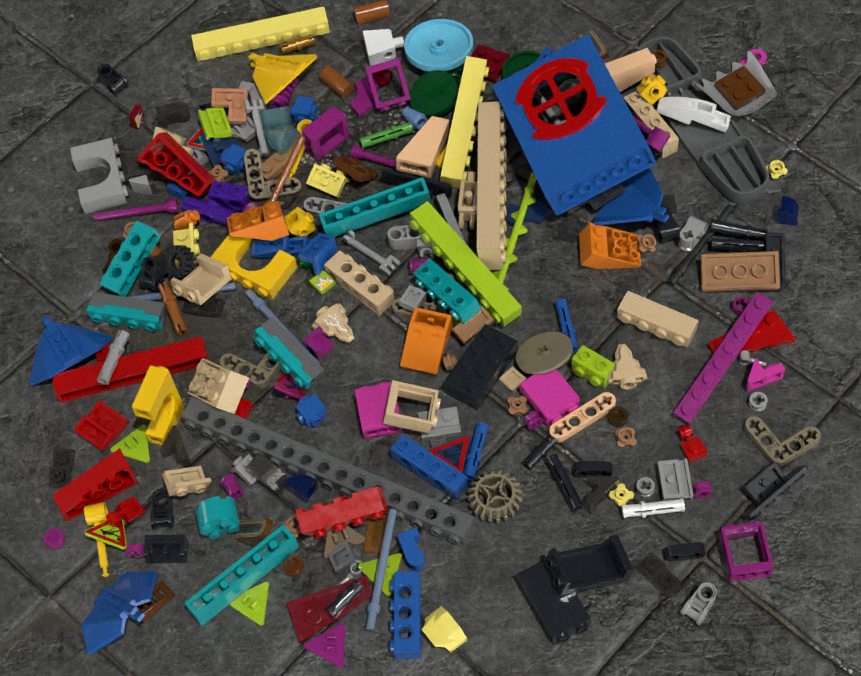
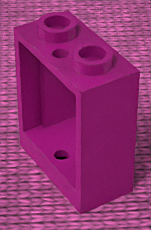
[364,58,410,111]
[301,106,349,162]
[720,521,774,582]

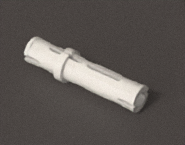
[621,498,685,518]

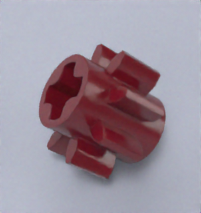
[372,68,393,86]

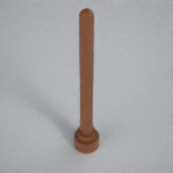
[263,135,305,206]

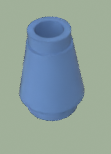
[402,107,427,130]

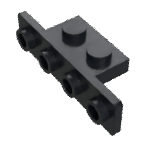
[381,169,452,200]
[741,462,808,520]

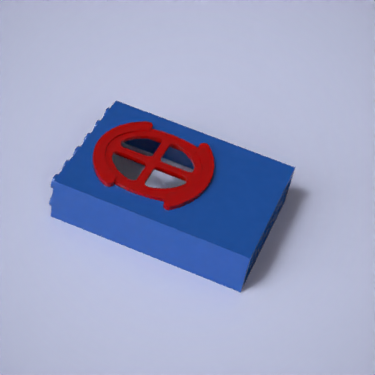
[493,34,657,216]

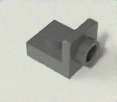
[328,542,364,573]

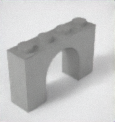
[70,138,129,214]

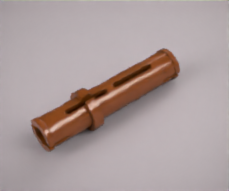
[158,282,188,336]

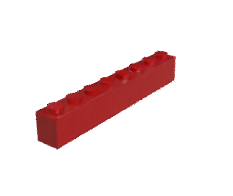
[53,337,209,403]

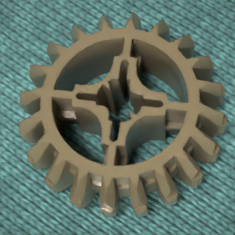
[468,469,523,524]

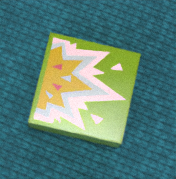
[309,270,336,295]

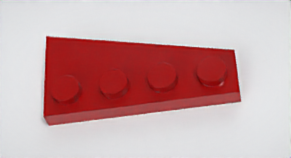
[707,310,796,356]

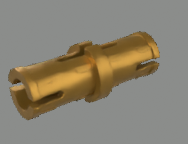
[280,34,316,55]

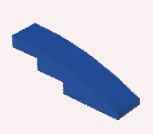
[251,236,313,259]

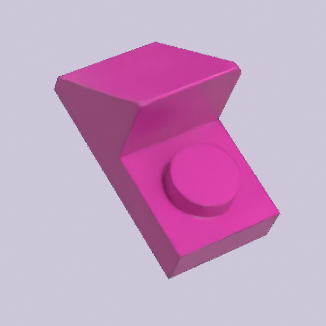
[746,358,785,392]

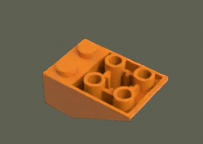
[227,201,289,241]
[579,223,641,269]
[400,307,453,375]

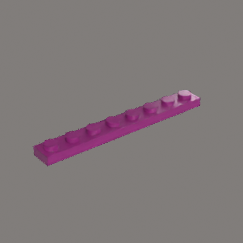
[672,292,774,425]

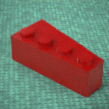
[136,132,217,196]
[53,448,139,522]
[295,486,389,538]

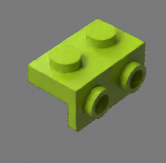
[571,345,615,389]

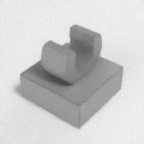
[417,239,435,260]

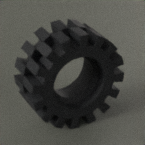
[161,245,196,279]

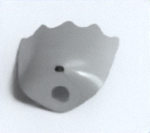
[693,51,777,116]

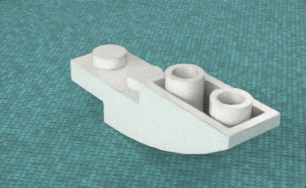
[656,97,731,132]

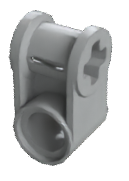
[679,216,709,252]
[681,583,717,625]

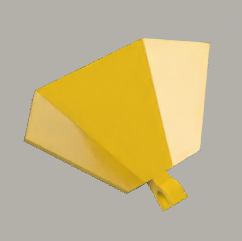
[248,53,317,105]

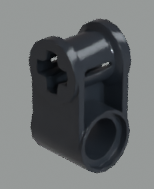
[97,64,129,96]
[653,205,680,242]
[139,255,166,292]
[150,488,174,529]

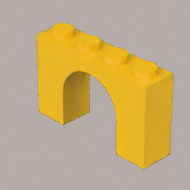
[211,234,297,300]
[132,366,185,447]

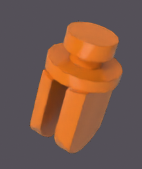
[173,210,200,230]

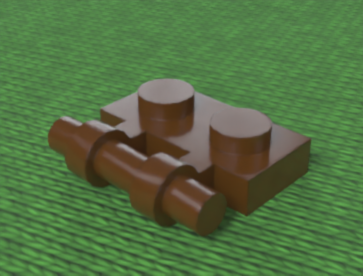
[333,156,378,182]

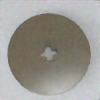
[516,332,573,374]

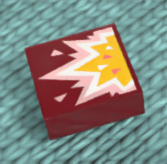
[128,105,145,130]

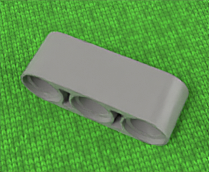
[387,225,422,250]

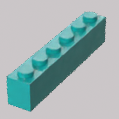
[319,177,431,237]
[185,525,299,626]

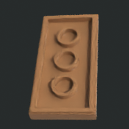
[701,251,780,292]

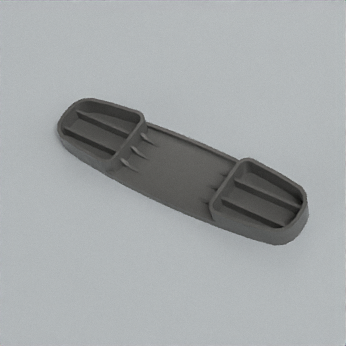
[638,36,769,204]

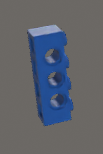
[390,434,468,501]
[390,571,421,660]

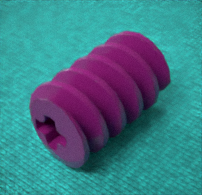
[267,78,298,113]

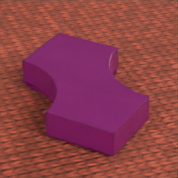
[349,77,379,117]

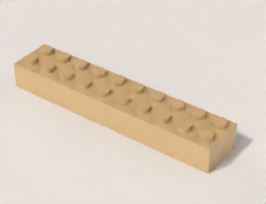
[477,101,507,270]

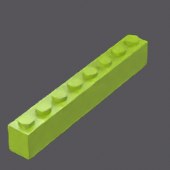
[409,201,522,328]

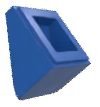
[166,181,190,200]

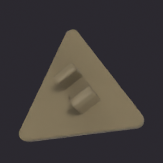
[324,525,366,559]

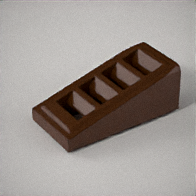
[136,581,176,624]

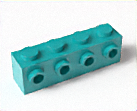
[413,259,481,324]

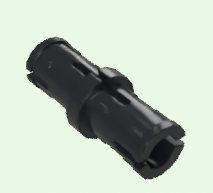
[522,434,558,471]
[325,579,364,618]

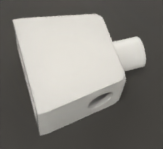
[363,29,404,66]

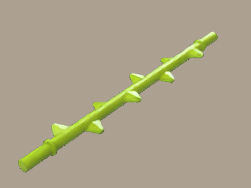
[486,173,537,315]

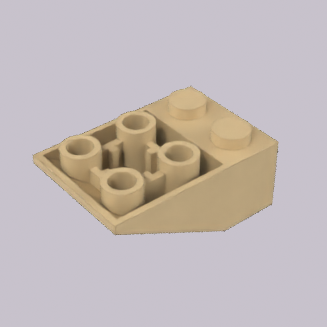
[188,358,249,414]

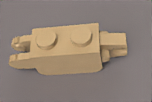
[458,171,477,230]

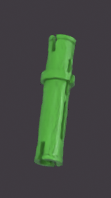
[359,122,413,149]

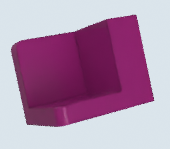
[303,326,334,361]

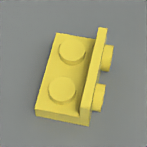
[306,163,350,198]
[173,223,200,265]

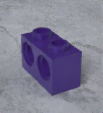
[208,181,251,213]

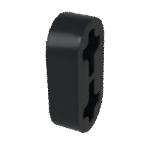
[574,461,613,478]
[665,542,706,561]

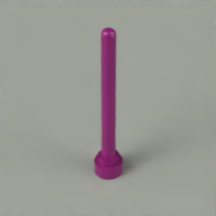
[350,145,433,178]
[93,198,179,221]

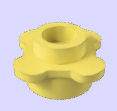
[766,160,788,179]
[609,484,634,507]

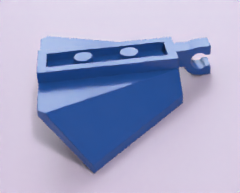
[593,167,669,225]
[29,316,114,386]
[82,571,158,655]

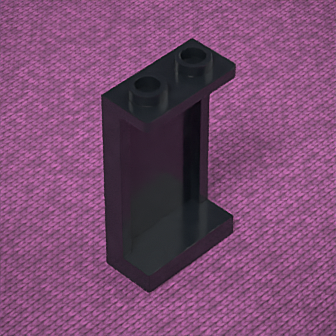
[545,535,634,595]
[517,560,591,645]

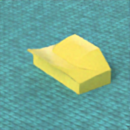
[421,606,467,653]

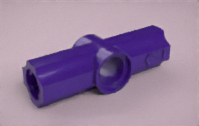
[182,196,237,226]

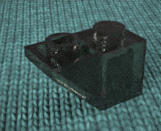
[119,152,152,183]

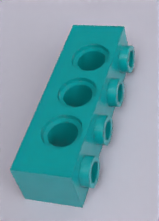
[99,221,162,297]

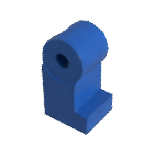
[397,527,425,571]

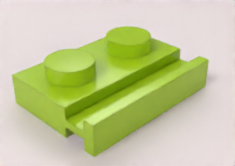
[198,107,232,140]

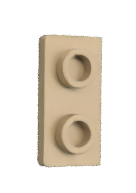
[162,466,212,496]

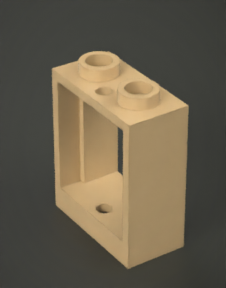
[383,380,441,434]

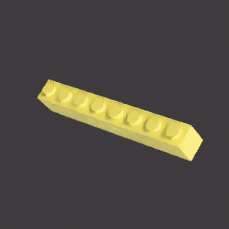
[191,6,330,61]
[440,56,489,189]

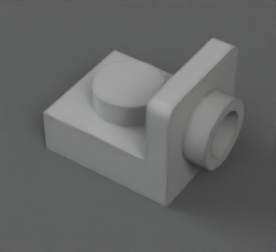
[399,285,426,312]
[230,454,265,486]

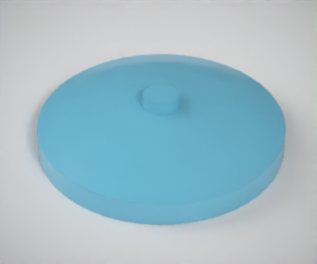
[404,19,473,71]

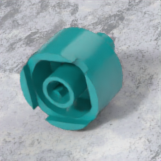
[195,496,240,540]

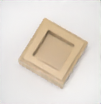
[499,366,526,393]

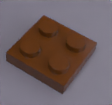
[715,66,766,110]

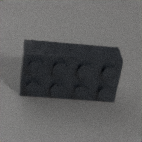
[443,324,518,411]

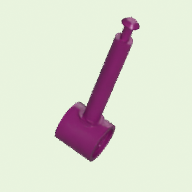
[632,115,671,151]

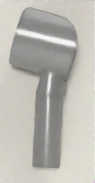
[738,351,766,367]
[338,563,362,585]

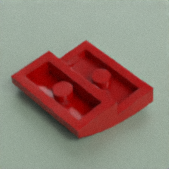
[74,400,130,451]

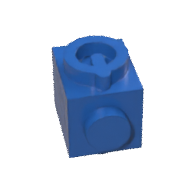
[291,96,319,124]
[220,144,250,176]
[295,394,328,429]

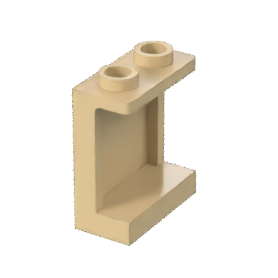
[171,253,232,305]

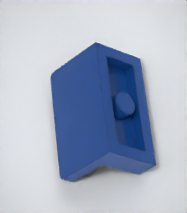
[299,233,338,275]

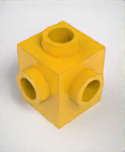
[637,73,667,105]
[284,207,316,237]

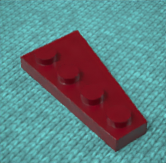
[287,576,372,643]

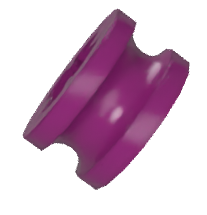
[732,296,750,316]
[524,411,544,430]
[693,482,712,499]

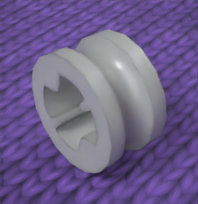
[749,392,768,412]
[636,477,655,498]

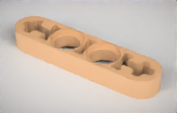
[549,392,616,443]

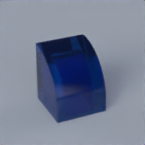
[778,196,799,226]
[285,474,318,503]

